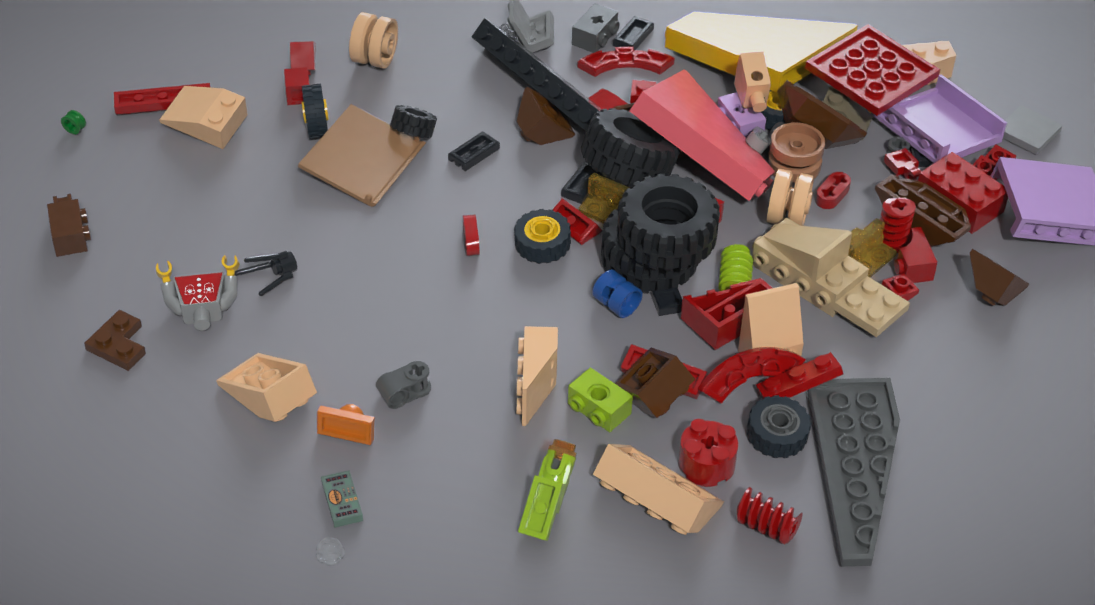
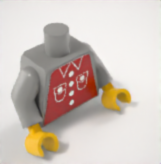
[156,255,240,331]

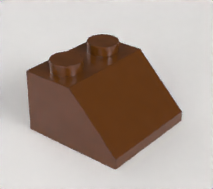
[615,347,695,418]

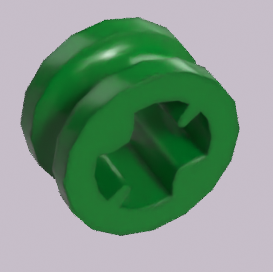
[61,110,86,134]

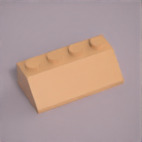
[593,444,724,535]

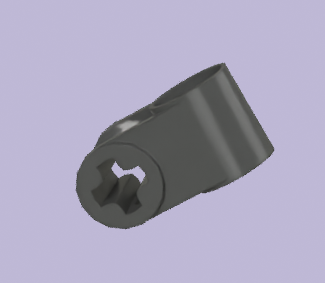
[376,361,431,409]

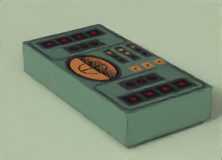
[321,471,363,528]

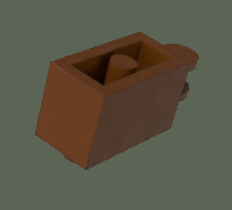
[47,193,91,257]

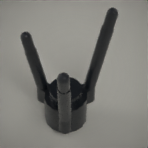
[235,251,297,296]

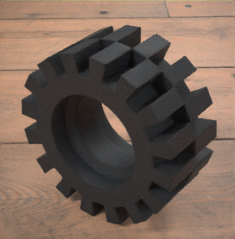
[390,105,437,138]

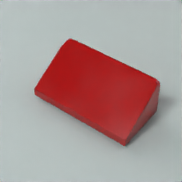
[553,198,602,245]

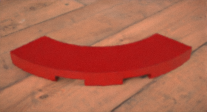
[577,47,675,77]
[698,347,806,404]

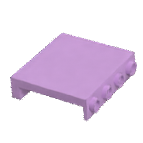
[874,74,1007,163]
[991,157,1095,246]

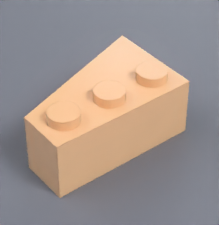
[903,41,956,85]

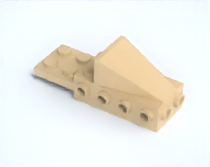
[752,218,910,337]

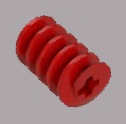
[876,198,916,253]
[737,487,803,545]

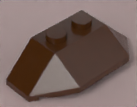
[777,80,867,149]
[875,174,971,247]

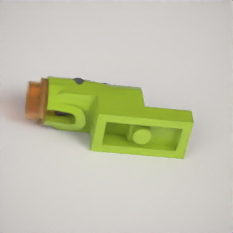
[518,439,577,541]

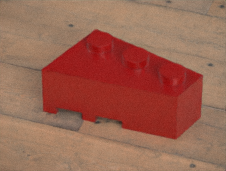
[681,278,773,350]

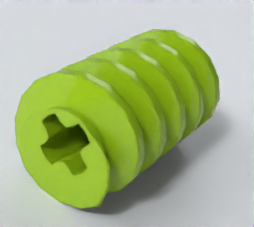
[718,244,753,291]

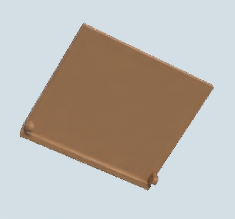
[298,104,426,207]

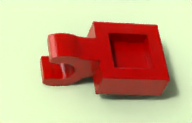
[884,148,921,181]

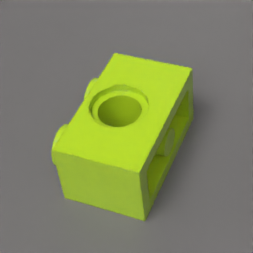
[568,367,633,432]

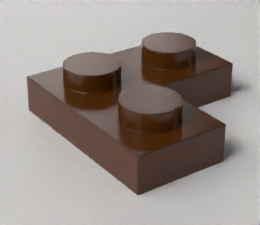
[84,309,146,371]

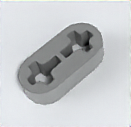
[745,126,771,153]

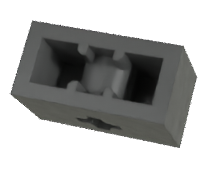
[572,3,620,53]

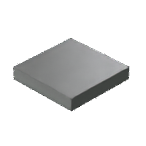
[1003,105,1063,155]

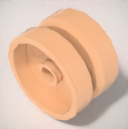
[349,12,398,69]
[767,169,814,226]

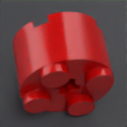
[678,419,738,487]

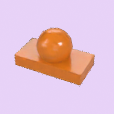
[317,404,375,445]

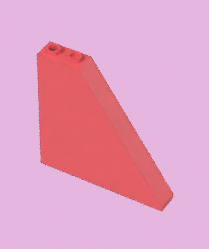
[629,69,775,201]

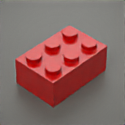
[918,152,1008,234]

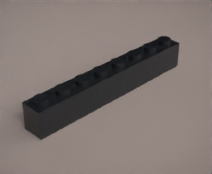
[471,18,602,132]

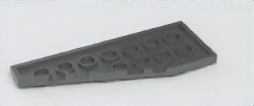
[808,378,900,567]

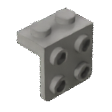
[507,0,554,53]

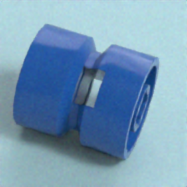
[592,269,643,318]

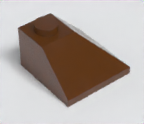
[517,86,575,145]
[970,249,1029,306]

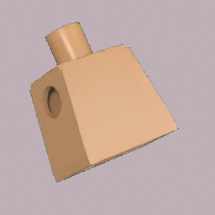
[734,51,771,112]

